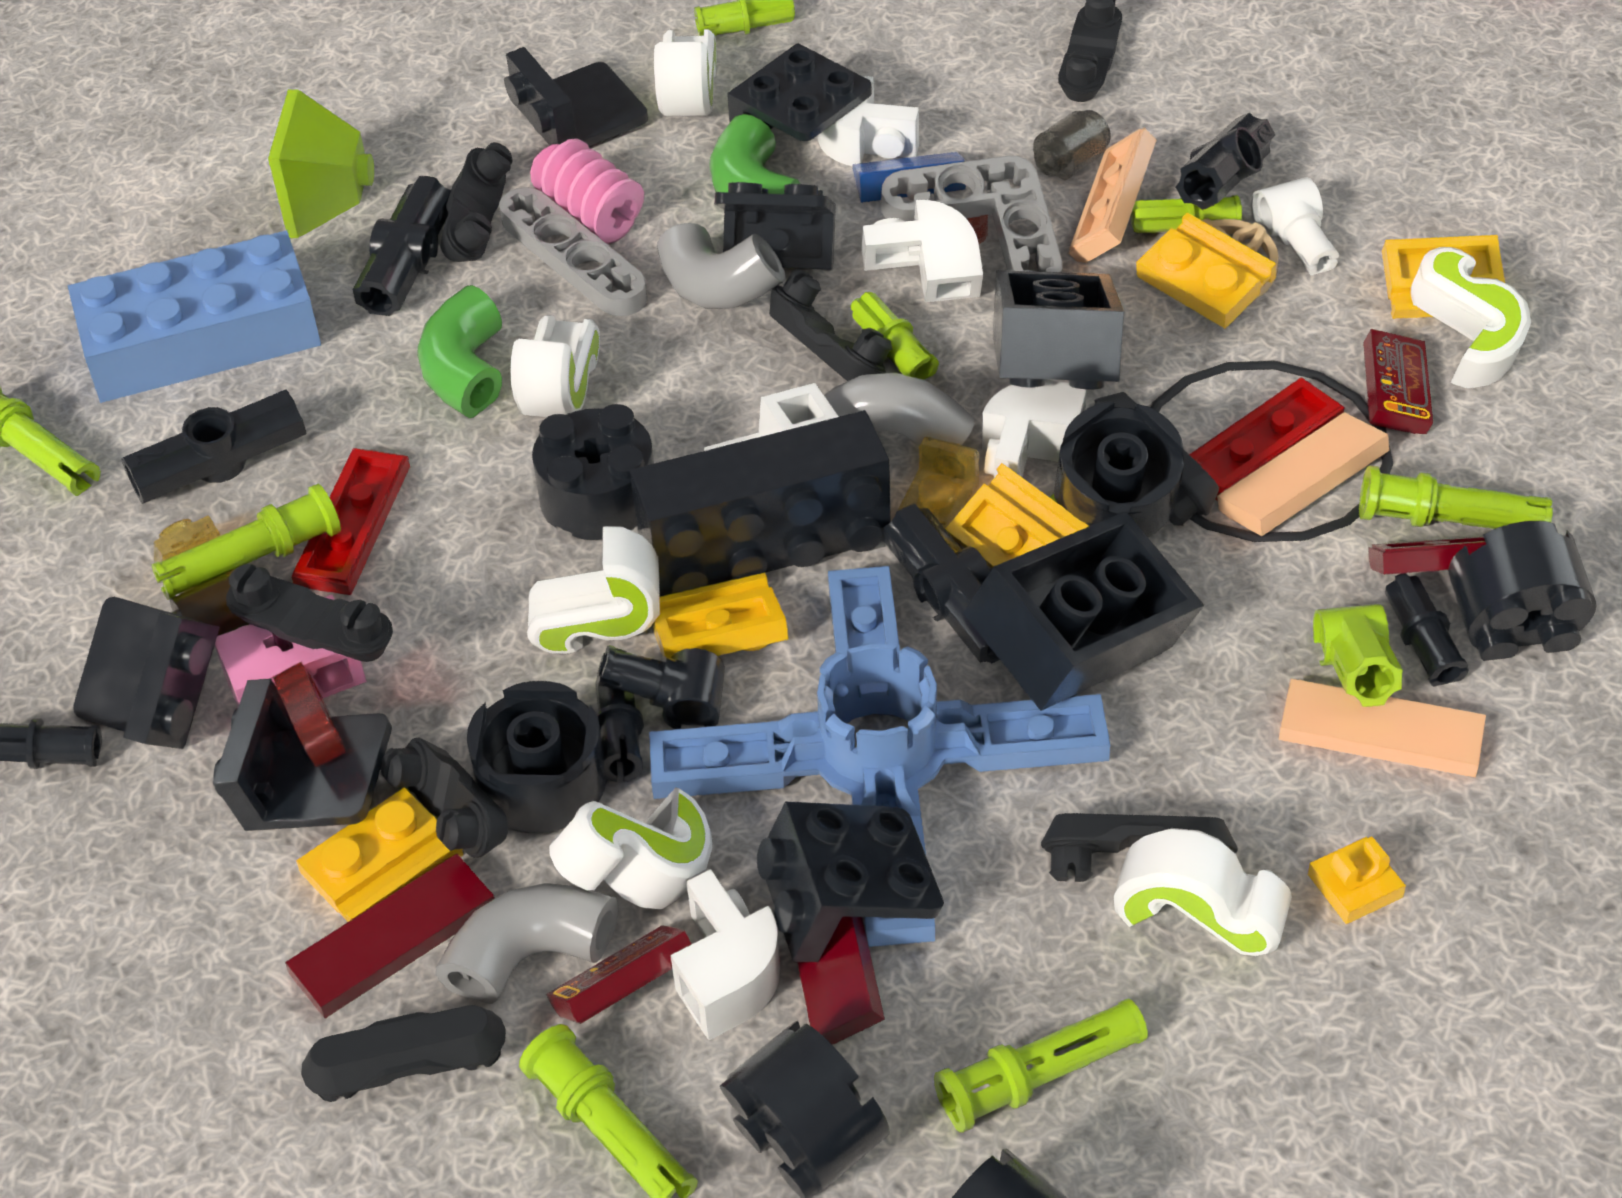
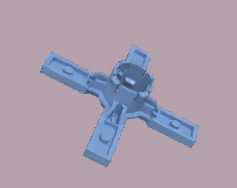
[649,566,1111,947]

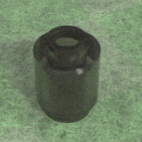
[1033,110,1111,181]

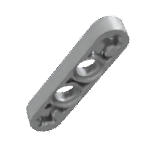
[499,187,647,316]

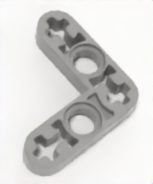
[881,156,1062,272]

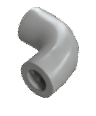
[657,223,786,309]
[824,373,974,461]
[435,883,619,1004]

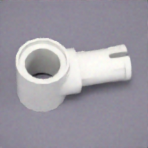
[1251,177,1339,276]

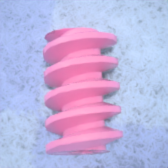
[530,138,644,244]

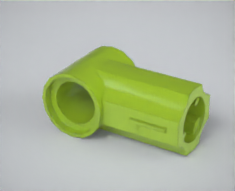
[1313,604,1403,707]

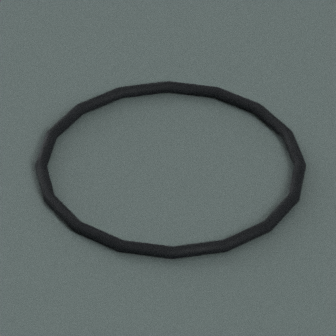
[1151,361,1393,542]

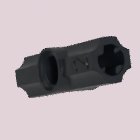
[1175,112,1275,210]
[352,176,451,316]
[121,389,307,504]
[884,503,1000,664]

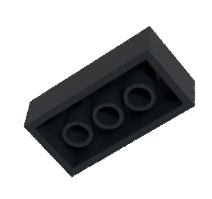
[630,410,891,597]

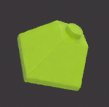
[268,89,375,238]

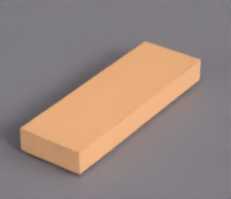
[1068,127,1157,263]
[1217,412,1389,536]
[1279,678,1486,777]

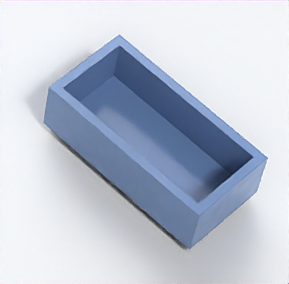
[67,230,321,403]

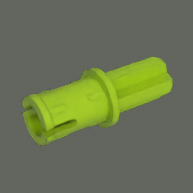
[694,0,795,36]
[1130,195,1242,233]
[850,292,939,380]

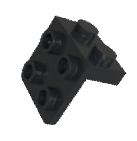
[727,43,872,141]
[504,47,648,146]
[714,182,836,270]
[73,597,220,749]
[213,678,392,831]
[757,801,944,962]

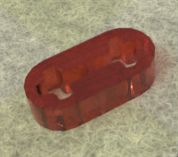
[273,661,347,768]

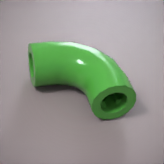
[709,114,800,194]
[417,285,502,418]

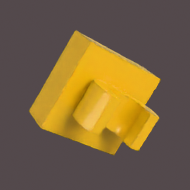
[1308,836,1406,924]

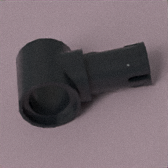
[596,645,725,729]

